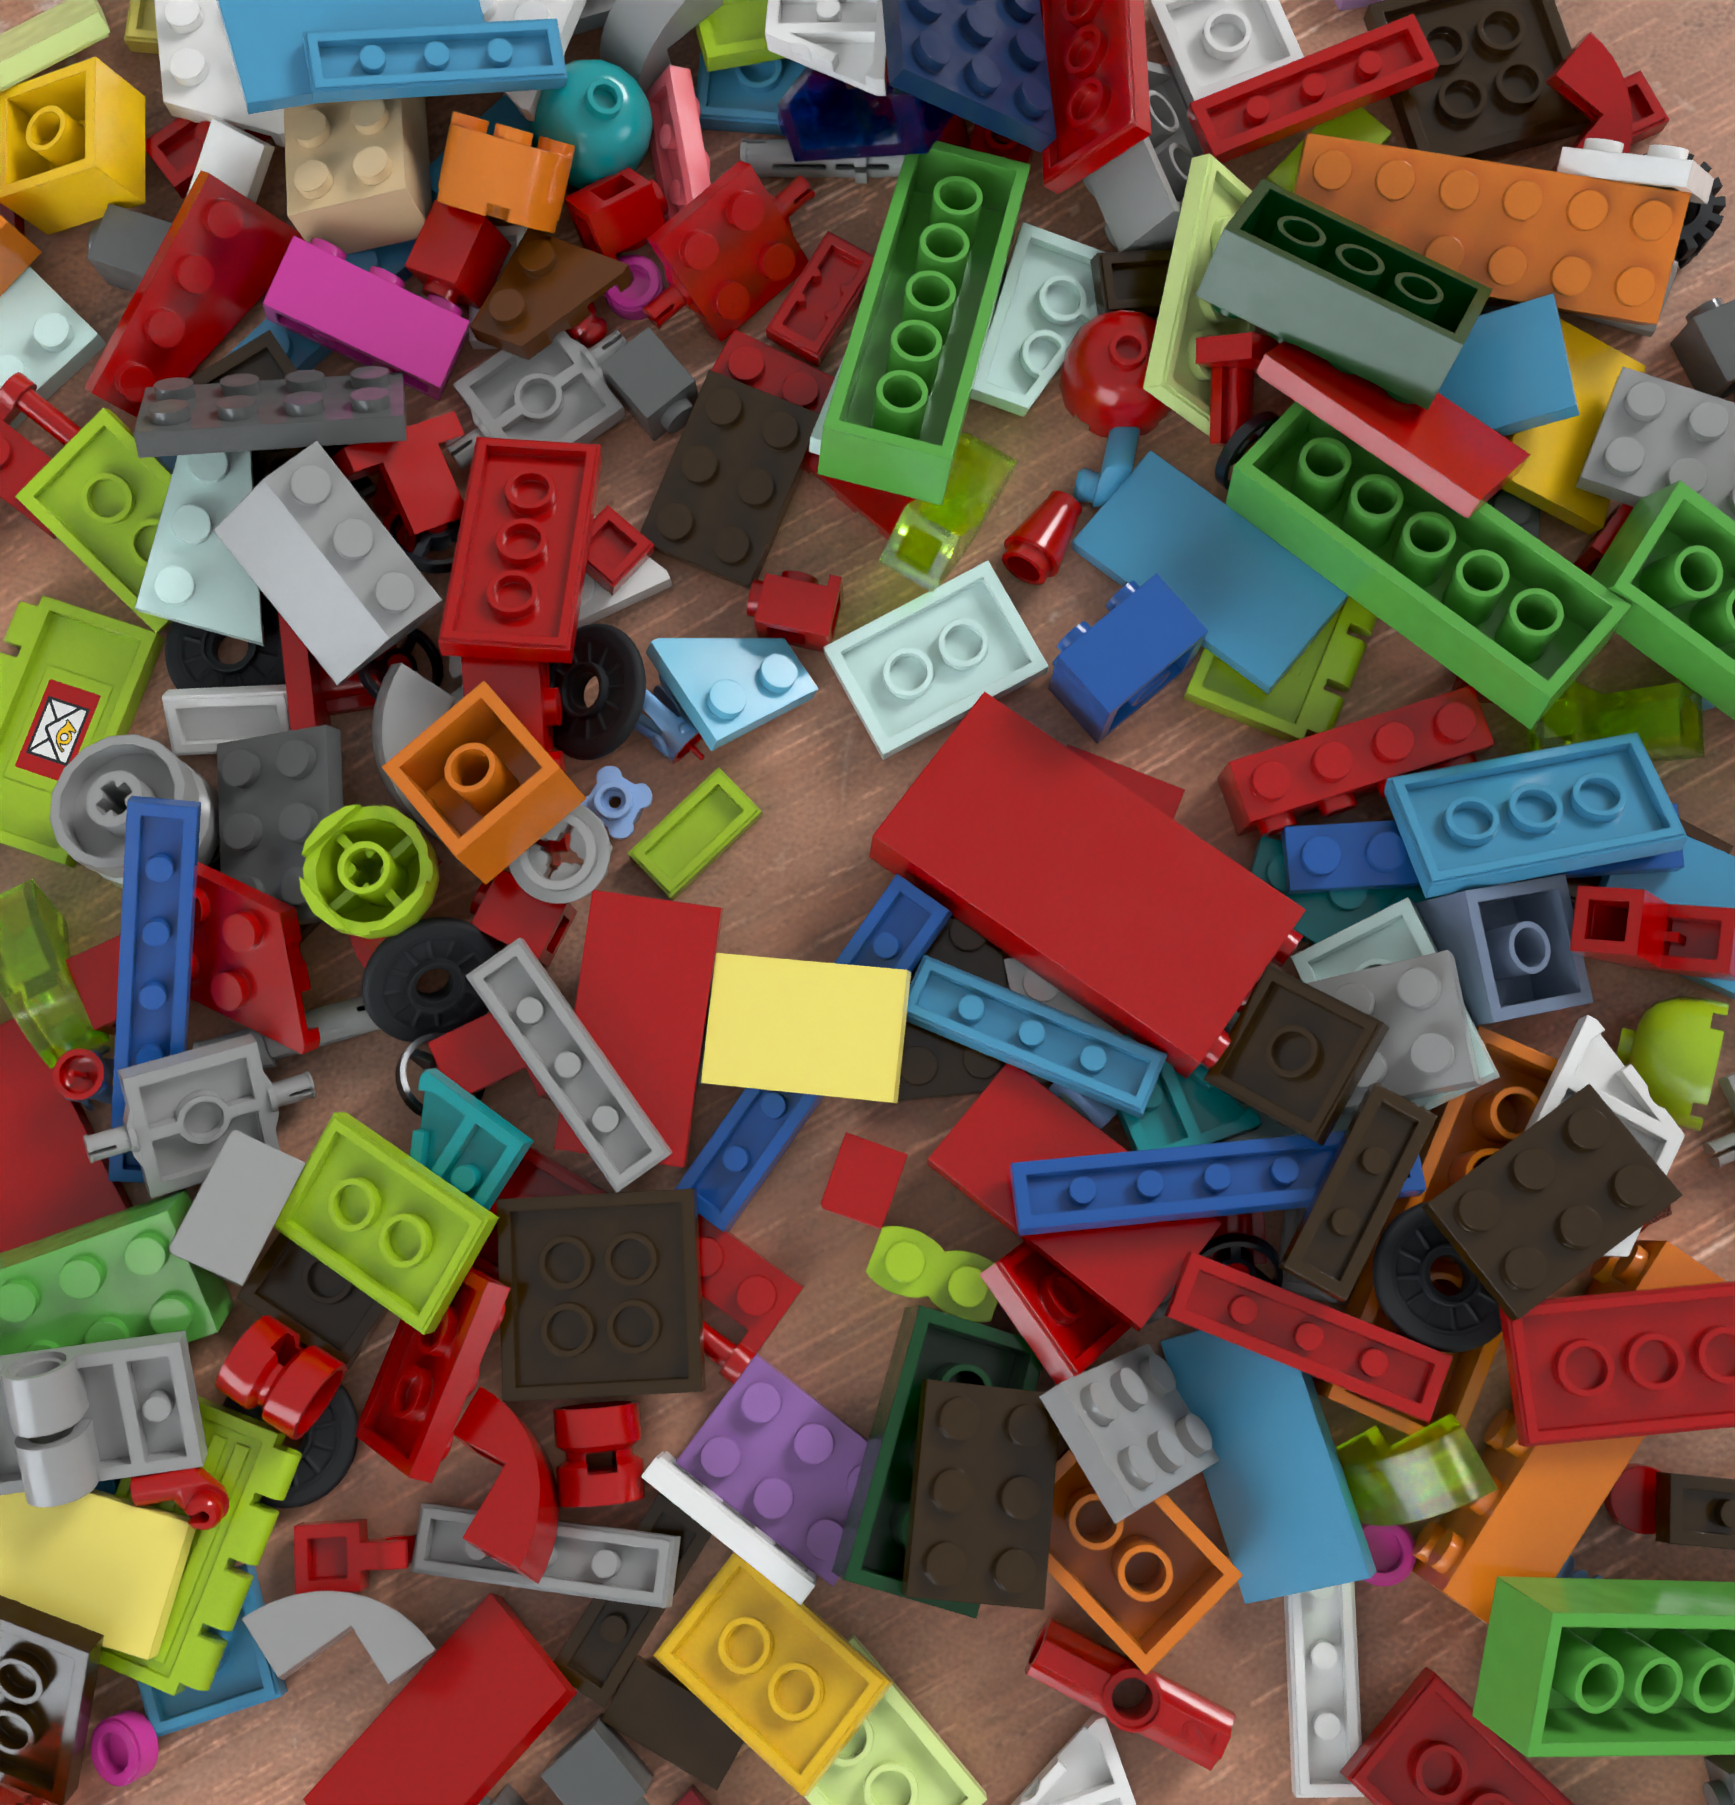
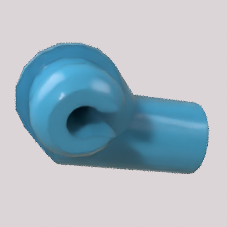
[1073,427,1140,508]

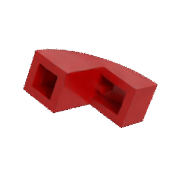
[1545,32,1632,172]
[1569,886,1735,981]
[453,1386,559,1584]

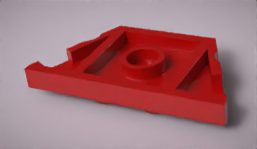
[119,862,321,1055]

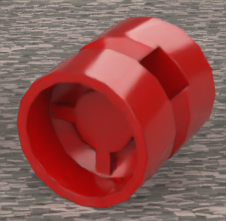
[215,1315,347,1440]
[553,1400,645,1507]

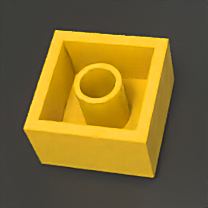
[0,56,145,235]

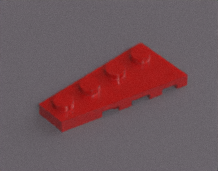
[84,170,305,418]
[711,329,919,546]

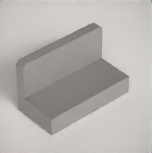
[169,1130,306,1286]

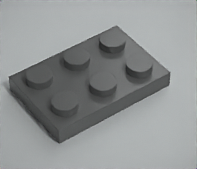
[217,725,344,925]

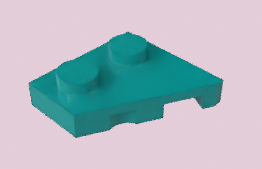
[1116,1034,1262,1151]
[410,1068,534,1210]

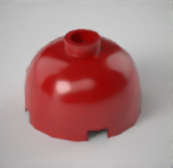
[1059,310,1172,438]

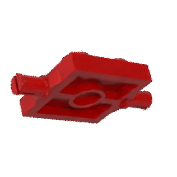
[642,161,815,342]

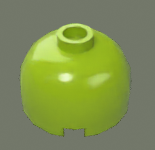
[299,804,440,939]
[1617,996,1729,1132]

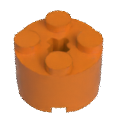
[437,111,575,233]

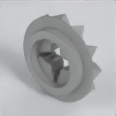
[509,804,613,904]

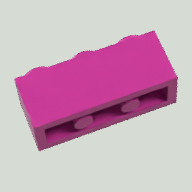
[263,235,470,401]

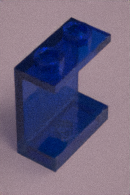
[777,66,954,162]

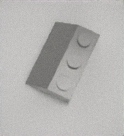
[1083,61,1205,252]
[214,441,442,686]

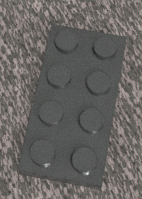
[134,366,407,458]

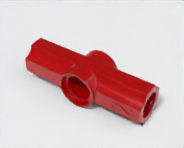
[1025,1617,1236,1771]

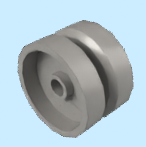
[50,734,220,889]

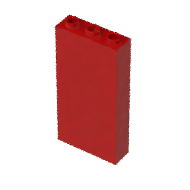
[869,691,1306,1079]

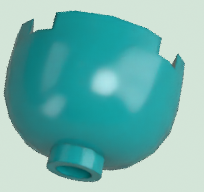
[529,59,653,189]

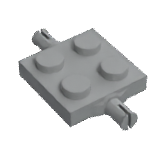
[447,329,628,470]
[83,1033,316,1198]

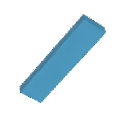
[302,18,567,103]
[906,955,1167,1119]

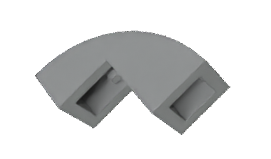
[600,0,723,94]
[372,663,456,842]
[242,1591,436,1687]

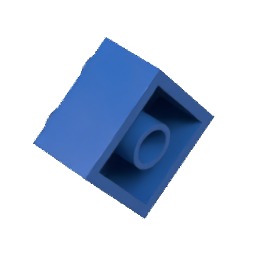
[1048,573,1208,744]

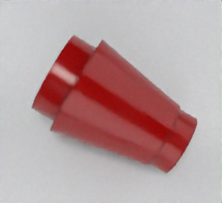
[1002,490,1082,585]

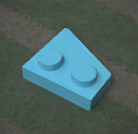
[646,638,819,751]

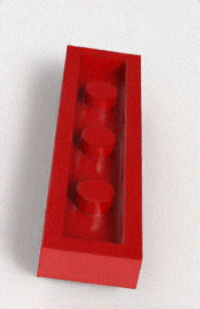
[1186,13,1439,164]
[1164,1251,1452,1422]

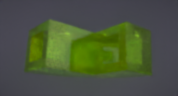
[879,432,1019,592]
[1528,681,1704,762]
[0,879,109,1069]
[1335,1413,1498,1526]

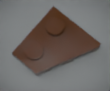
[470,228,635,360]

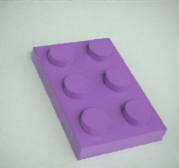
[675,1353,868,1587]

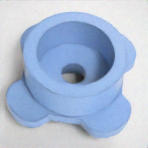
[581,766,653,840]

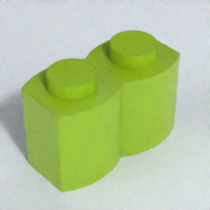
[866,1226,998,1322]

